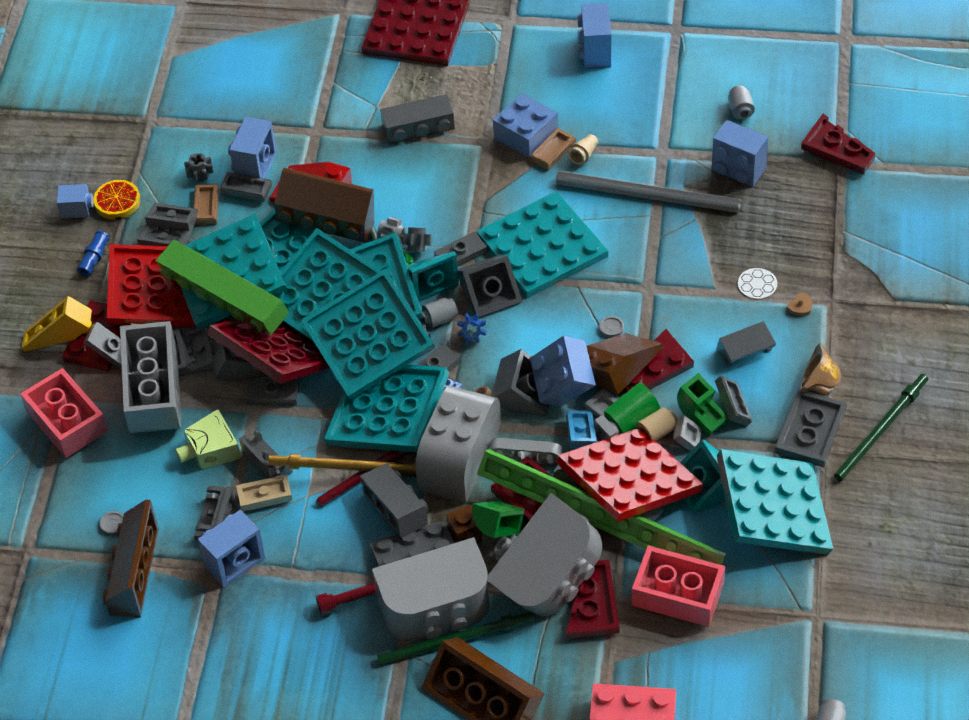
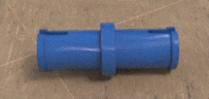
[77,230,110,277]

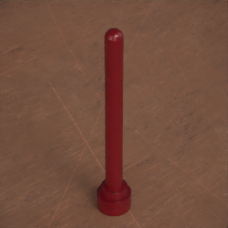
[316,451,416,507]
[316,583,376,616]

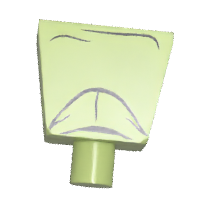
[175,410,241,469]

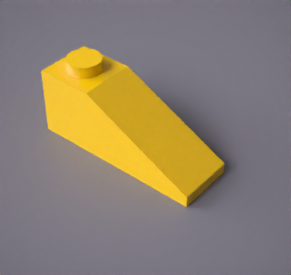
[21,296,92,352]

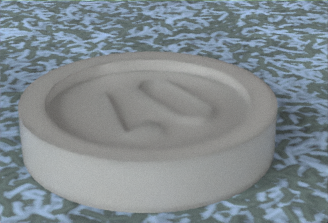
[599,316,624,338]
[100,511,124,535]

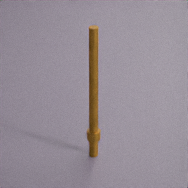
[268,454,416,474]

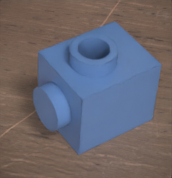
[57,184,94,219]

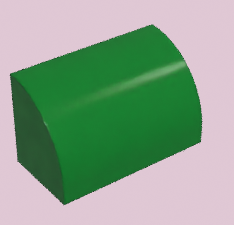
[604,382,661,435]
[472,501,525,538]

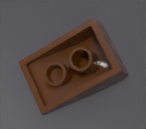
[586,333,664,395]

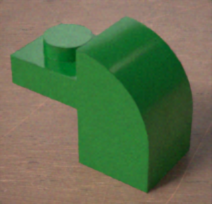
[677,373,729,436]

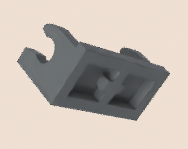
[716,321,776,367]
[239,430,293,479]
[194,486,235,541]

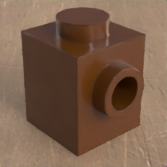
[446,504,482,543]

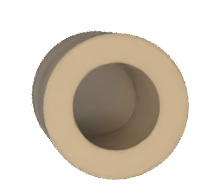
[637,407,677,441]

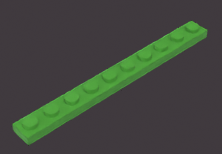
[477,449,726,565]

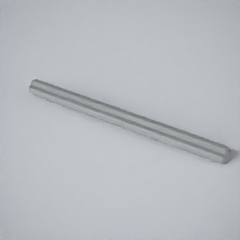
[556,171,741,213]

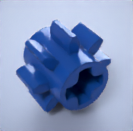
[457,313,487,343]

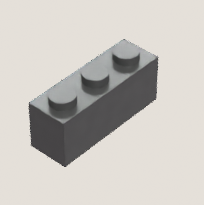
[380,94,455,144]
[360,463,429,538]

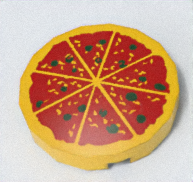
[94,180,140,220]

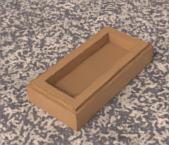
[530,128,576,171]
[194,184,219,226]

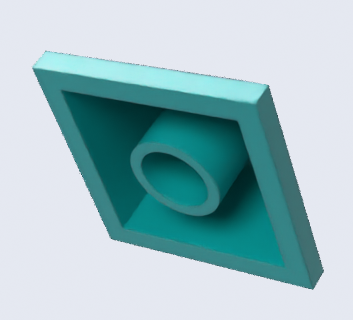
[408,252,459,302]
[680,440,726,513]

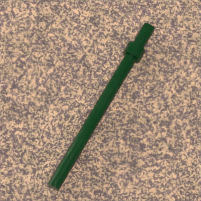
[834,374,929,481]
[377,612,535,665]

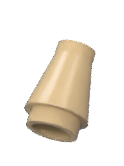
[568,134,598,165]

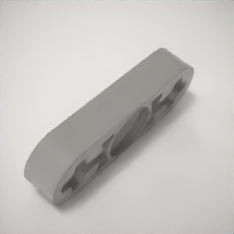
[489,438,563,466]

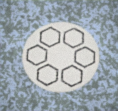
[738,268,777,299]

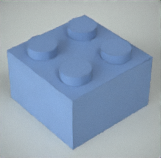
[577,3,612,68]
[493,93,558,159]
[228,116,277,179]
[712,120,768,187]
[530,335,596,407]
[198,510,265,588]

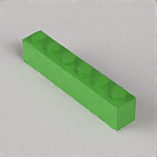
[156,239,289,335]

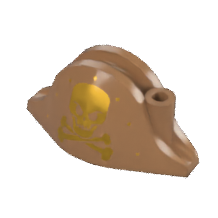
[799,343,841,396]

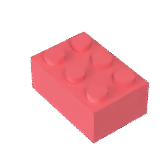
[20,368,108,458]
[632,546,725,627]
[590,683,676,720]

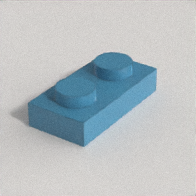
[566,410,597,449]

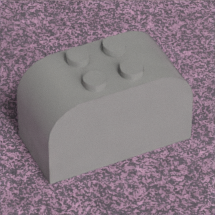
[120,321,182,434]
[415,386,501,504]
[487,493,602,616]
[372,537,490,643]

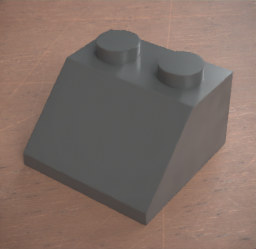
[458,255,522,317]
[491,349,549,416]

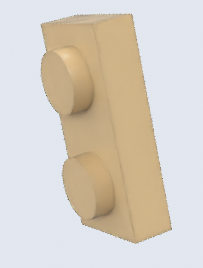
[236,474,293,512]

